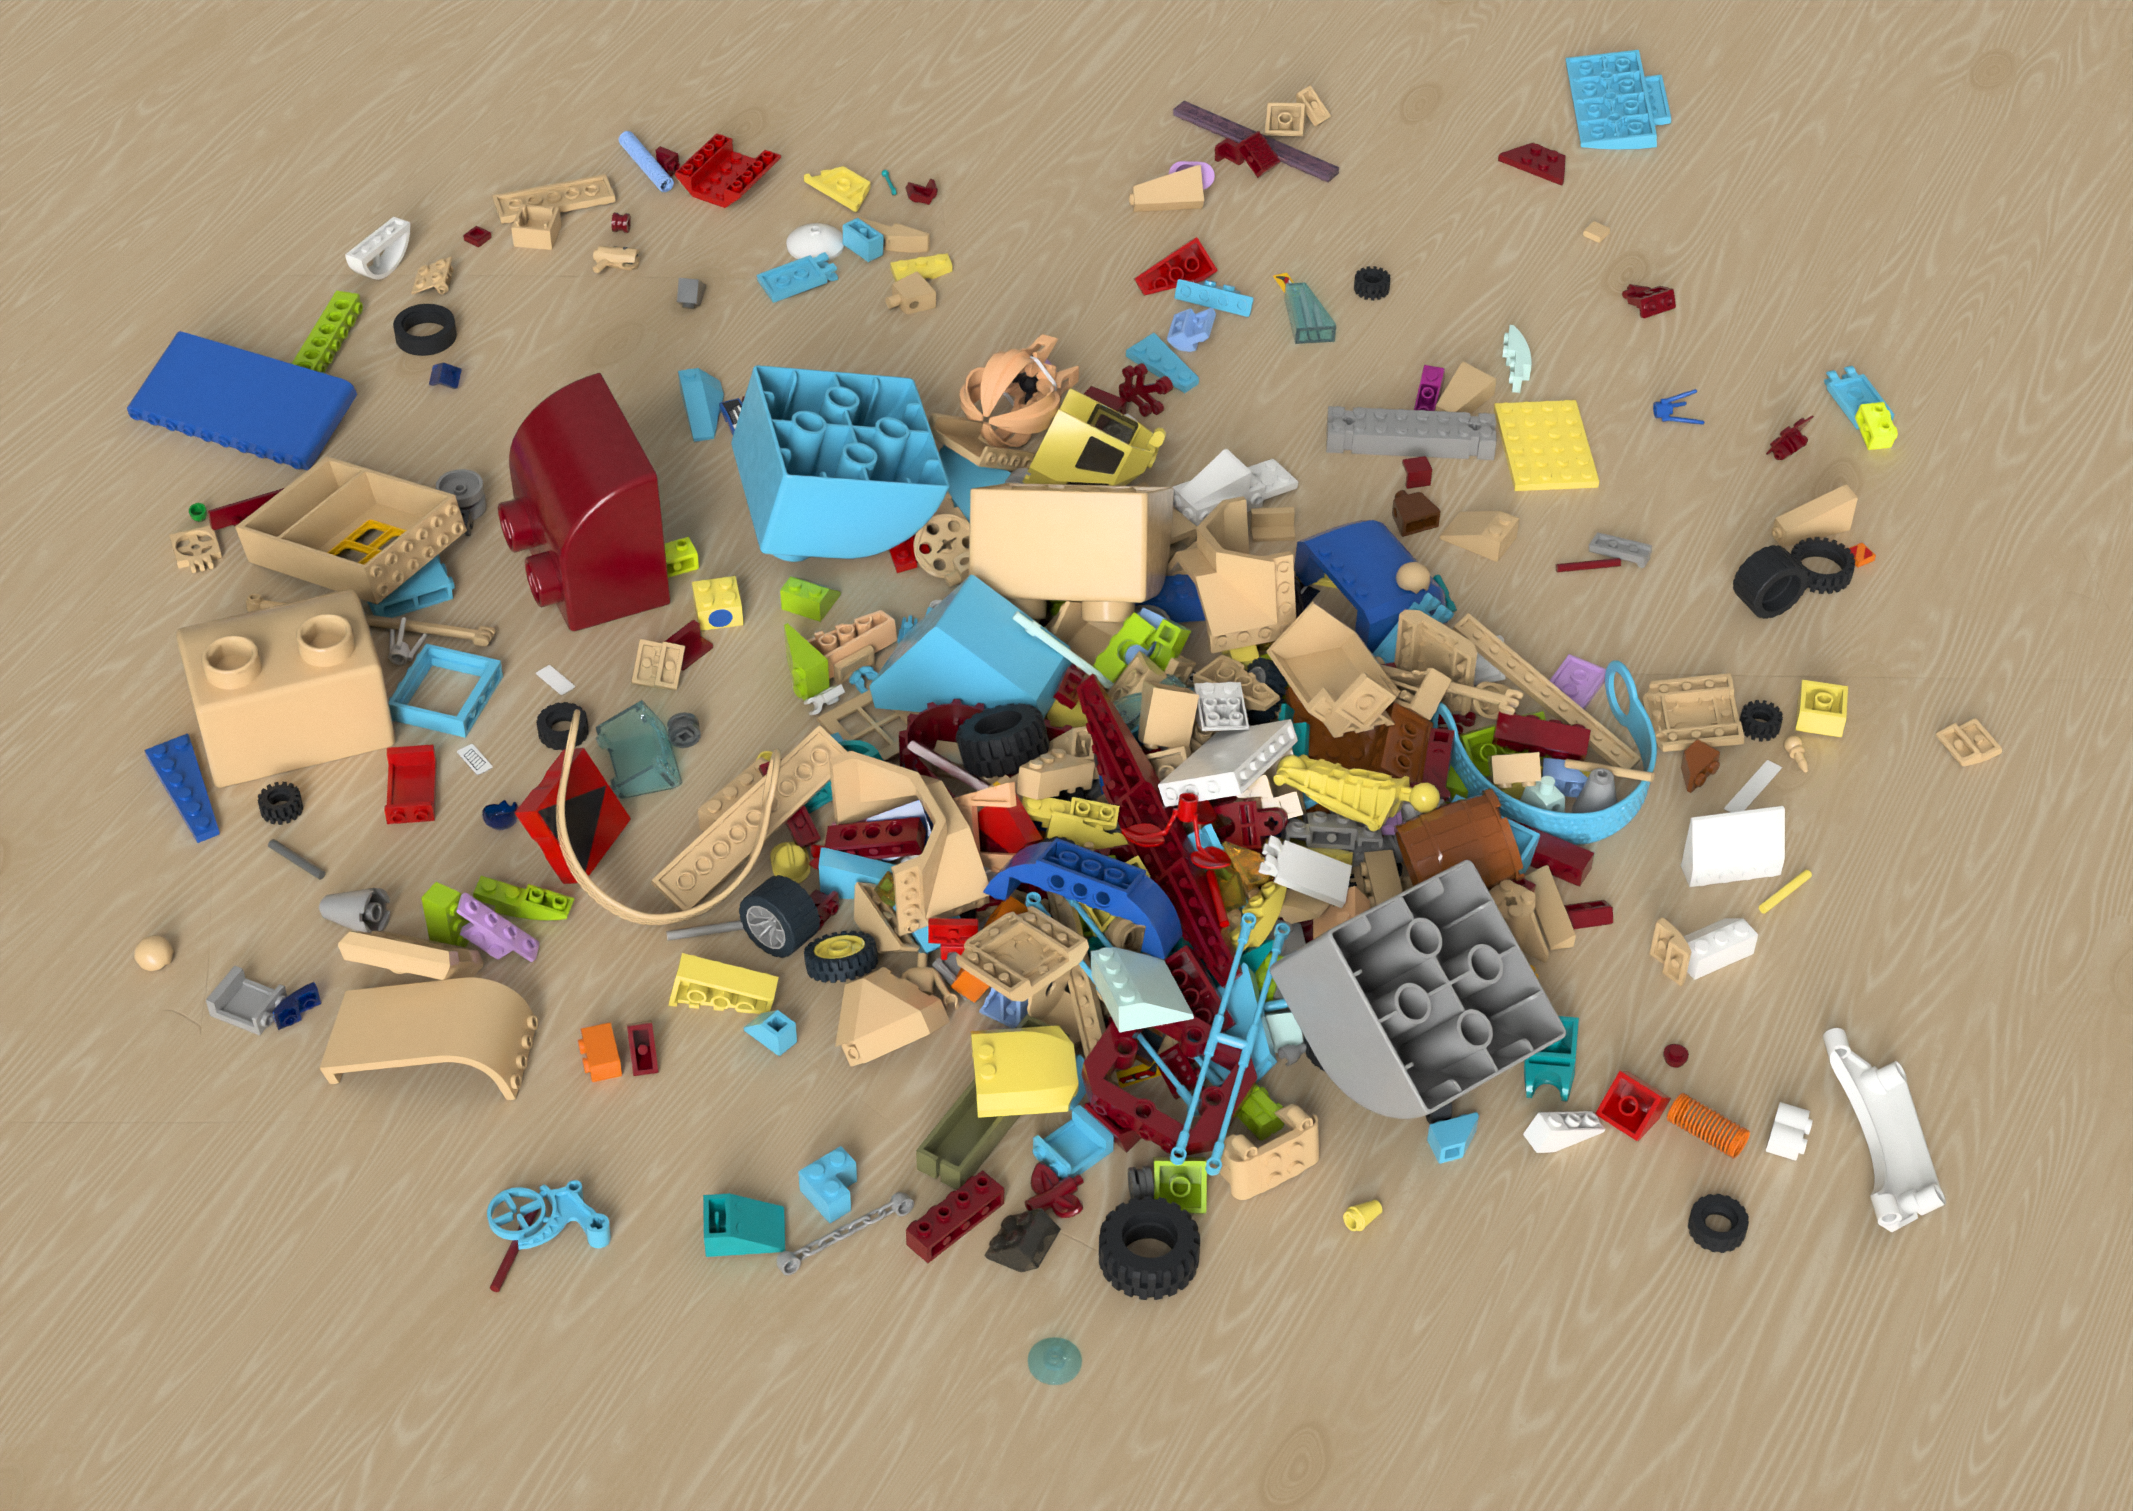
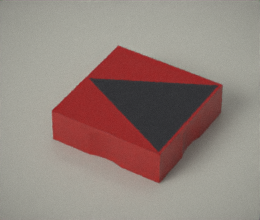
[515,748,631,884]

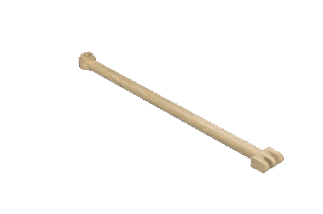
[246,593,496,646]
[1380,664,1524,715]

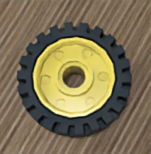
[804,930,878,983]

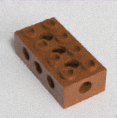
[1369,702,1434,783]

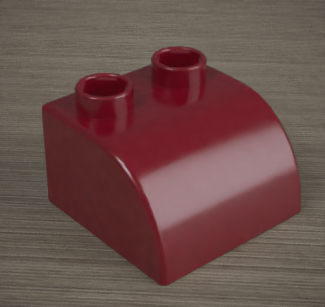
[498,373,670,631]

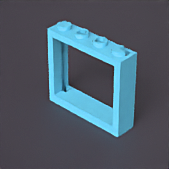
[389,644,503,738]

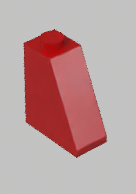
[978,794,1043,854]

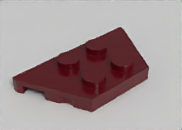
[1498,143,1566,186]

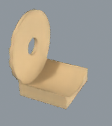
[1027,969,1082,1050]

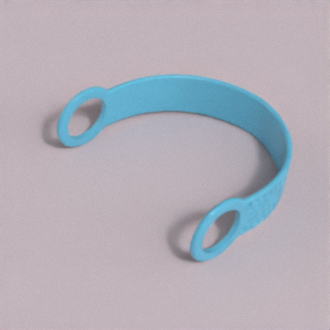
[1429,660,1657,845]

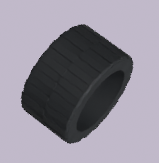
[1733,545,1808,619]

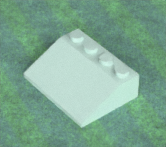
[1091,947,1193,1032]

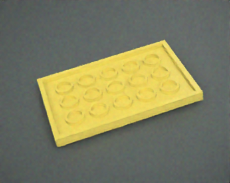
[1494,400,1599,491]

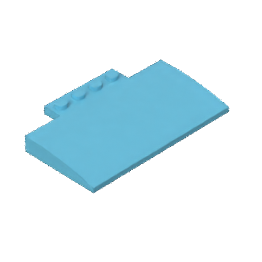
[1565,50,1671,149]

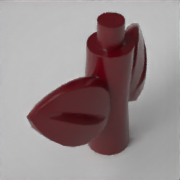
[1025,1162,1084,1218]

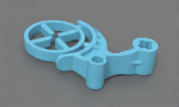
[487,1180,611,1250]

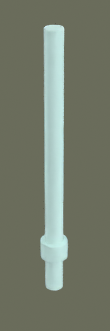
[1012,611,1114,690]

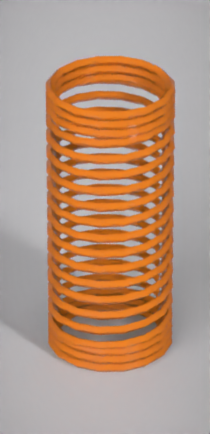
[1667,1093,1750,1159]

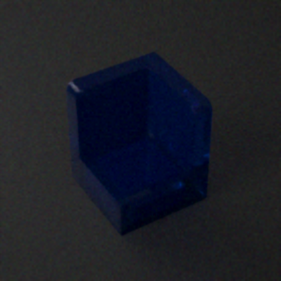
[429,362,462,389]

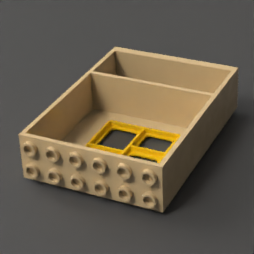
[235,456,467,604]

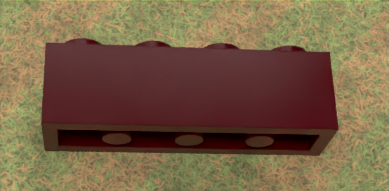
[1507,818,1594,887]

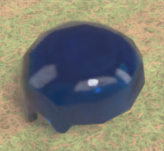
[481,800,518,831]

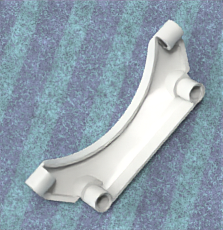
[1823,1028,1946,1232]

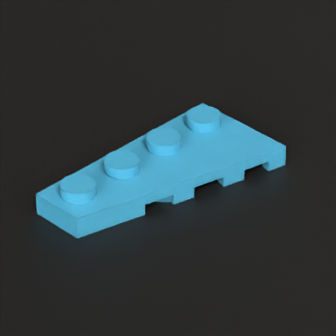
[1126,333,1199,393]

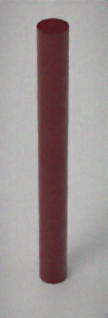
[490,1209,539,1292]

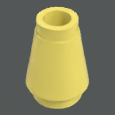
[1343,1200,1382,1231]

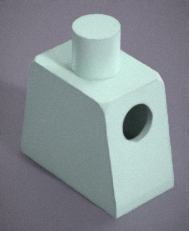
[1520,776,1565,812]

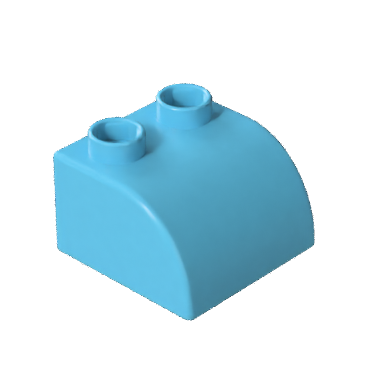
[731,365,950,562]

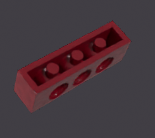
[824,817,926,859]

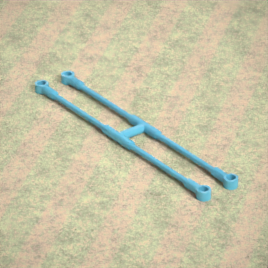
[1025,892,1224,1116]
[1170,913,1290,1176]

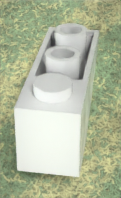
[1523,1111,1606,1153]

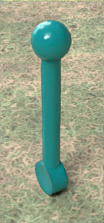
[882,170,896,195]

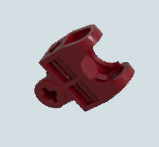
[1214,797,1288,850]

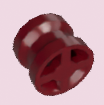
[611,212,631,233]

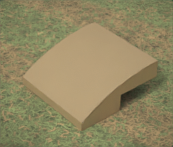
[631,639,685,690]
[1936,718,2002,766]
[1650,917,1691,986]

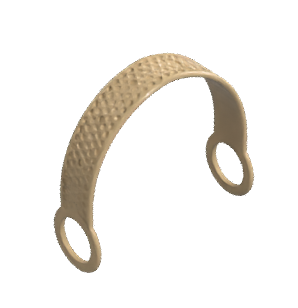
[556,709,781,925]

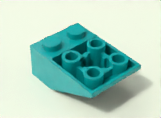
[703,1193,786,1257]

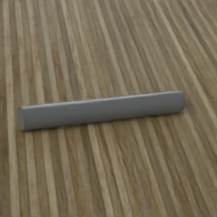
[268,839,325,880]

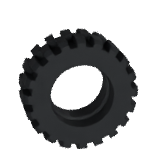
[956,703,1050,778]
[1099,1196,1200,1300]

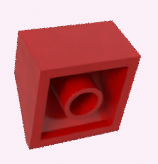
[1595,1071,1671,1141]

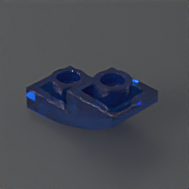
[273,982,321,1030]

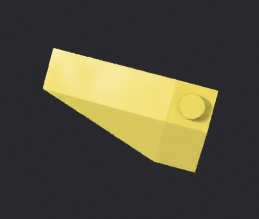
[1044,811,1128,850]

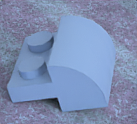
[1167,308,1216,352]

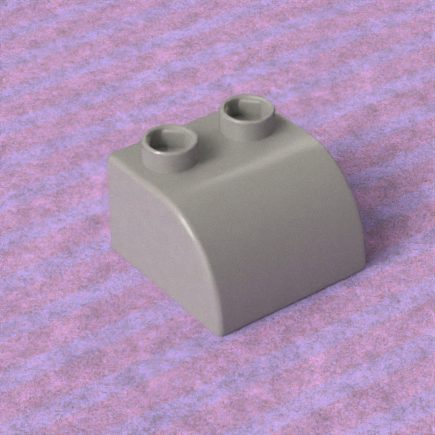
[1269,860,1566,1119]

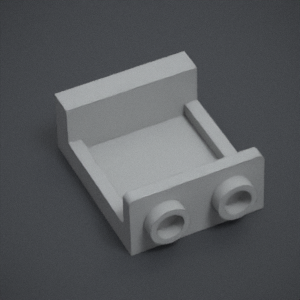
[206,966,288,1035]

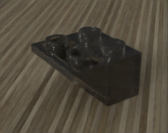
[984,1208,1061,1273]

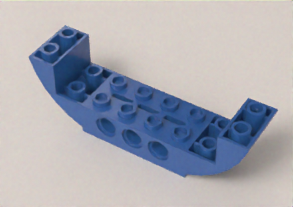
[983,838,1182,960]

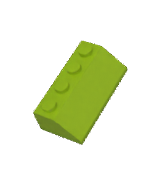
[1459,711,1551,777]

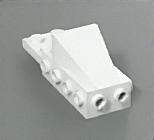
[1172,449,1298,526]

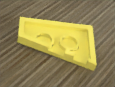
[890,253,953,282]

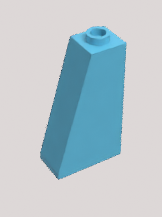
[818,848,895,901]

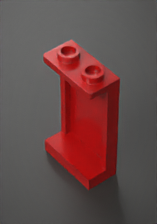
[384,744,437,824]

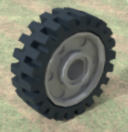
[1244,657,1288,726]

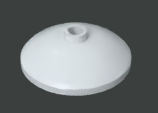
[786,223,845,262]

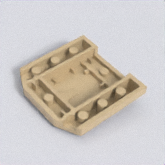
[1395,610,1477,715]
[1643,673,1744,752]
[956,906,1089,1002]

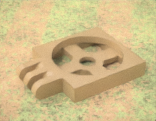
[169,525,222,574]

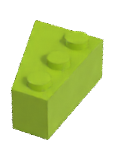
[421,882,470,947]

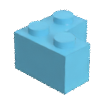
[798,1146,857,1223]

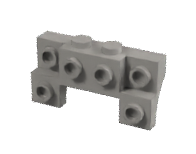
[1280,811,1383,850]

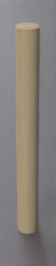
[1564,759,1655,782]

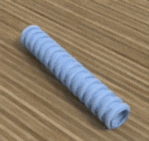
[619,131,674,192]

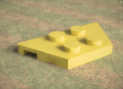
[804,166,871,212]

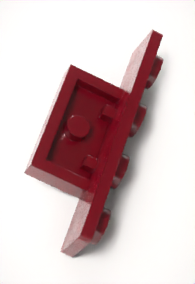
[208,488,284,530]

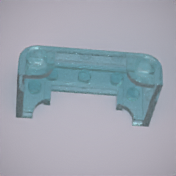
[596,700,682,799]

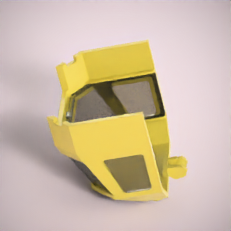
[1022,388,1166,486]

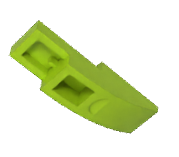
[473,875,575,921]

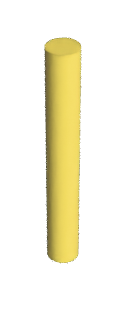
[1759,869,1812,914]

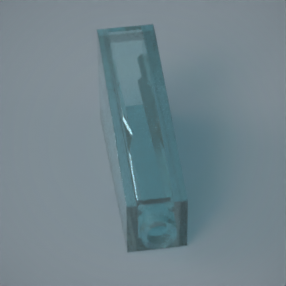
[1285,282,1336,344]

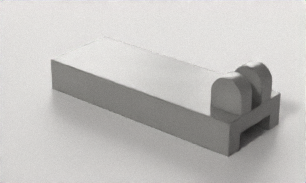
[1589,532,1652,568]

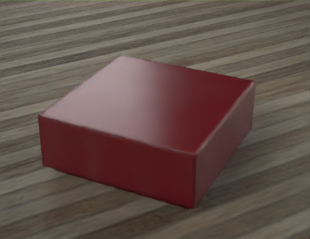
[463,226,492,247]

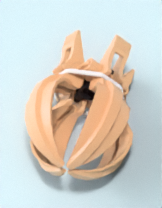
[960,334,1079,449]

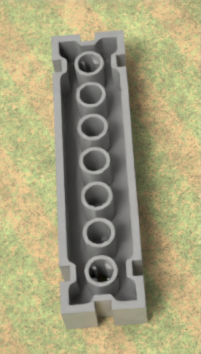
[1326,406,1497,460]

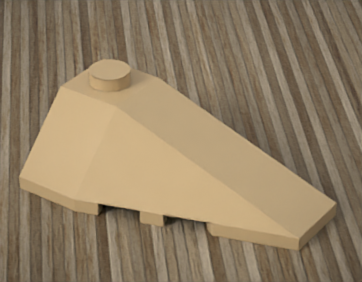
[1193,655,1280,711]

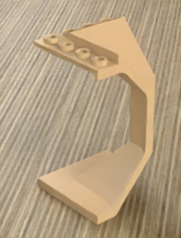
[1166,496,1296,653]
[829,751,989,936]

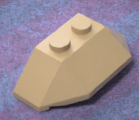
[854,882,920,954]

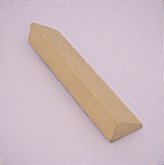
[1524,865,1576,950]

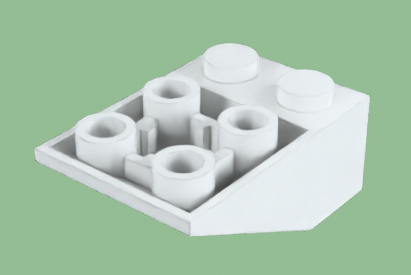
[1194,682,1249,731]

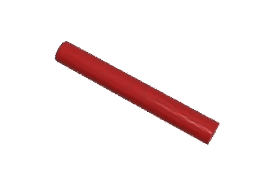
[1206,870,1229,928]

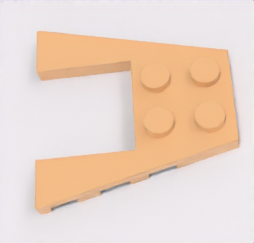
[953,782,1016,873]

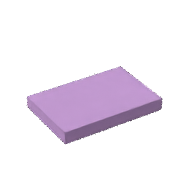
[1550,654,1606,710]

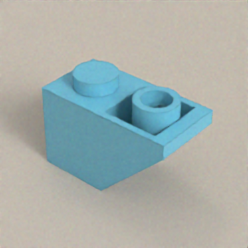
[744,1010,797,1057]
[1427,1112,1479,1164]

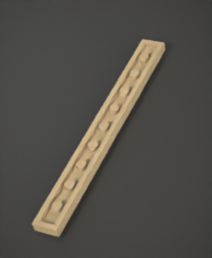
[1453,613,1641,769]
[1047,891,1119,1085]

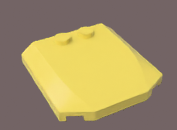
[970,1025,1079,1118]

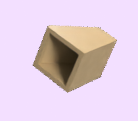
[1138,681,1199,750]

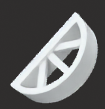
[345,217,410,280]

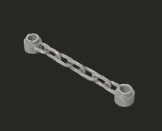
[777,1192,914,1275]

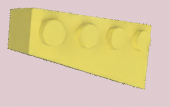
[668,953,779,1014]

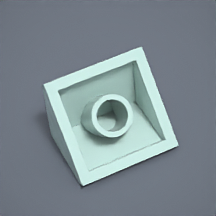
[1265,1009,1303,1053]

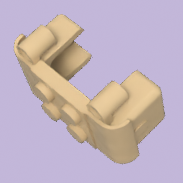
[1216,1104,1320,1200]

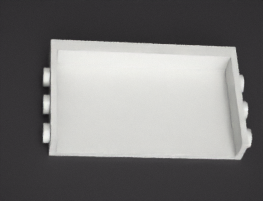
[1158,719,1298,807]

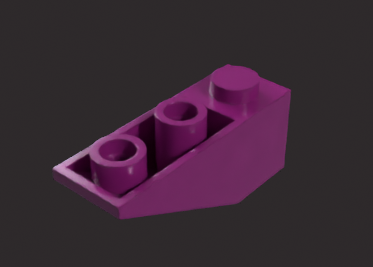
[1414,365,1445,411]

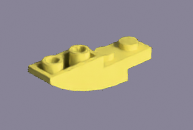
[1022,796,1120,831]
[1229,881,1287,952]

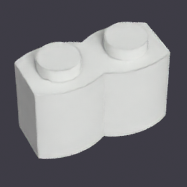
[1766,1102,1813,1160]

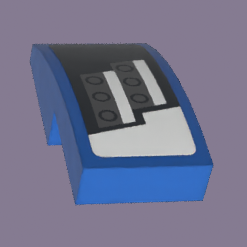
[719,398,742,435]

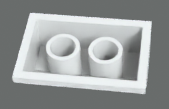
[1683,918,1758,980]

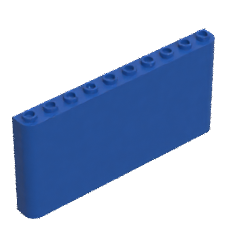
[127,331,358,471]

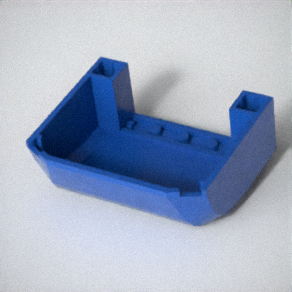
[1294,520,1448,653]

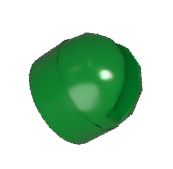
[189,503,207,522]

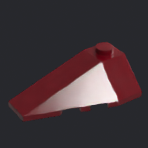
[1164,945,1236,1033]

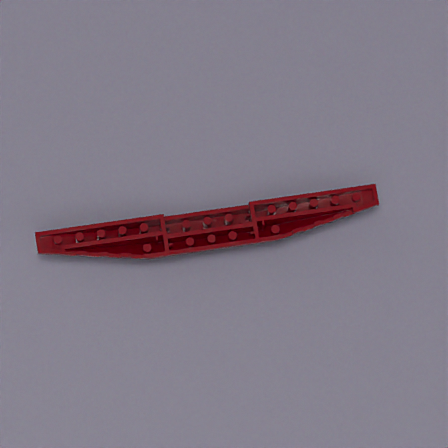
[1076,673,1243,988]

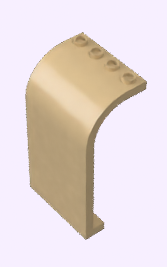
[320,977,538,1100]

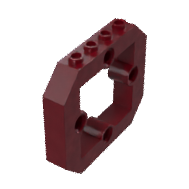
[1081,1016,1258,1157]

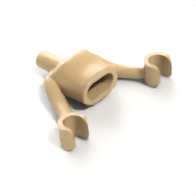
[899,953,959,1010]

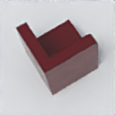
[1402,456,1433,489]

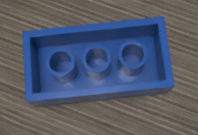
[1135,574,1206,623]

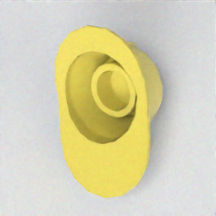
[770,842,811,883]

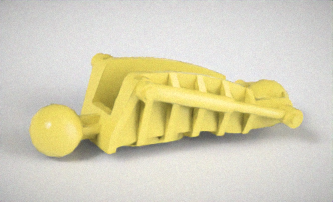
[1273,754,1440,831]

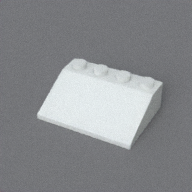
[1681,806,1785,887]

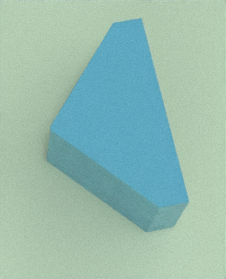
[869,575,1072,719]

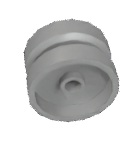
[436,469,486,520]

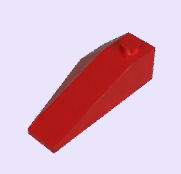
[1134,237,1218,296]

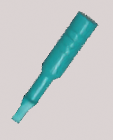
[1433,575,1457,612]

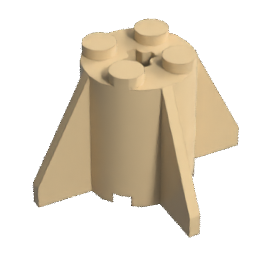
[1489,880,1549,963]

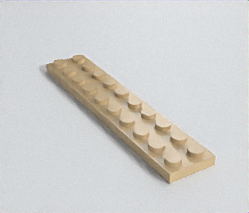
[651,725,847,911]

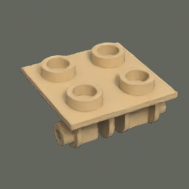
[411,257,454,295]

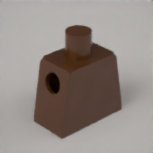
[1392,490,1441,537]

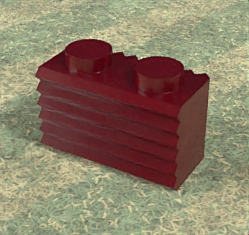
[1236,131,1280,178]

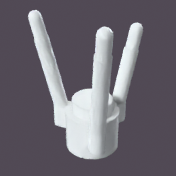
[388,617,427,665]

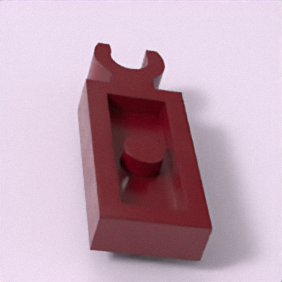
[1053,663,1086,710]

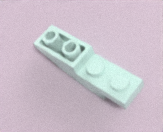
[1502,325,1532,393]

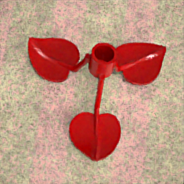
[1121,793,1232,869]

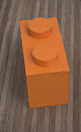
[578,1022,622,1082]

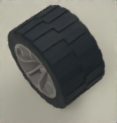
[739,875,820,958]

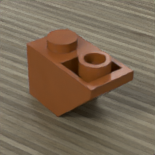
[1681,739,1720,793]

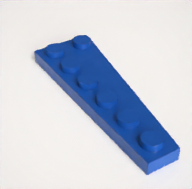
[144,733,220,843]

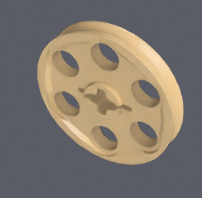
[914,514,970,579]

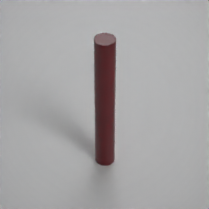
[1556,558,1621,573]

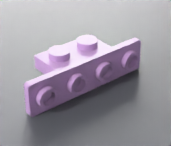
[457,892,540,962]

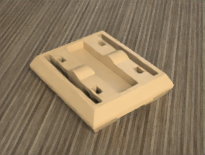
[338,930,484,980]

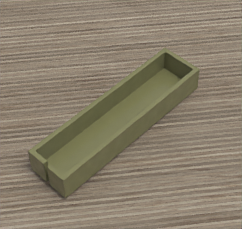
[916,1014,1070,1190]

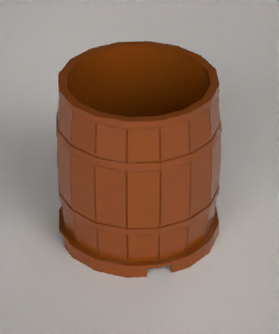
[1394,788,1525,890]

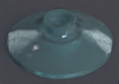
[1028,1337,1082,1385]

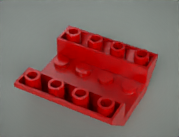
[675,133,781,208]

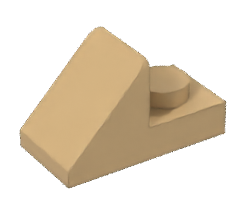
[1296,85,1331,127]

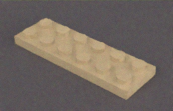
[492,174,615,224]

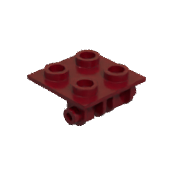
[1766,415,1814,460]

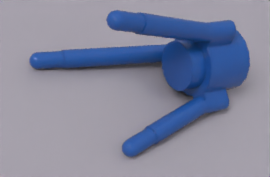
[1653,389,1705,424]

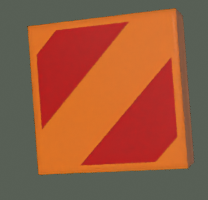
[1849,543,1876,568]

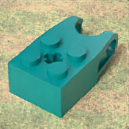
[1524,1016,1579,1102]

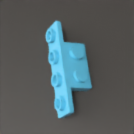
[1174,279,1254,317]

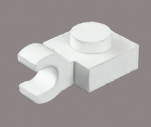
[803,684,845,715]

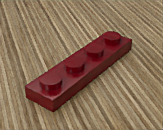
[758,759,821,849]

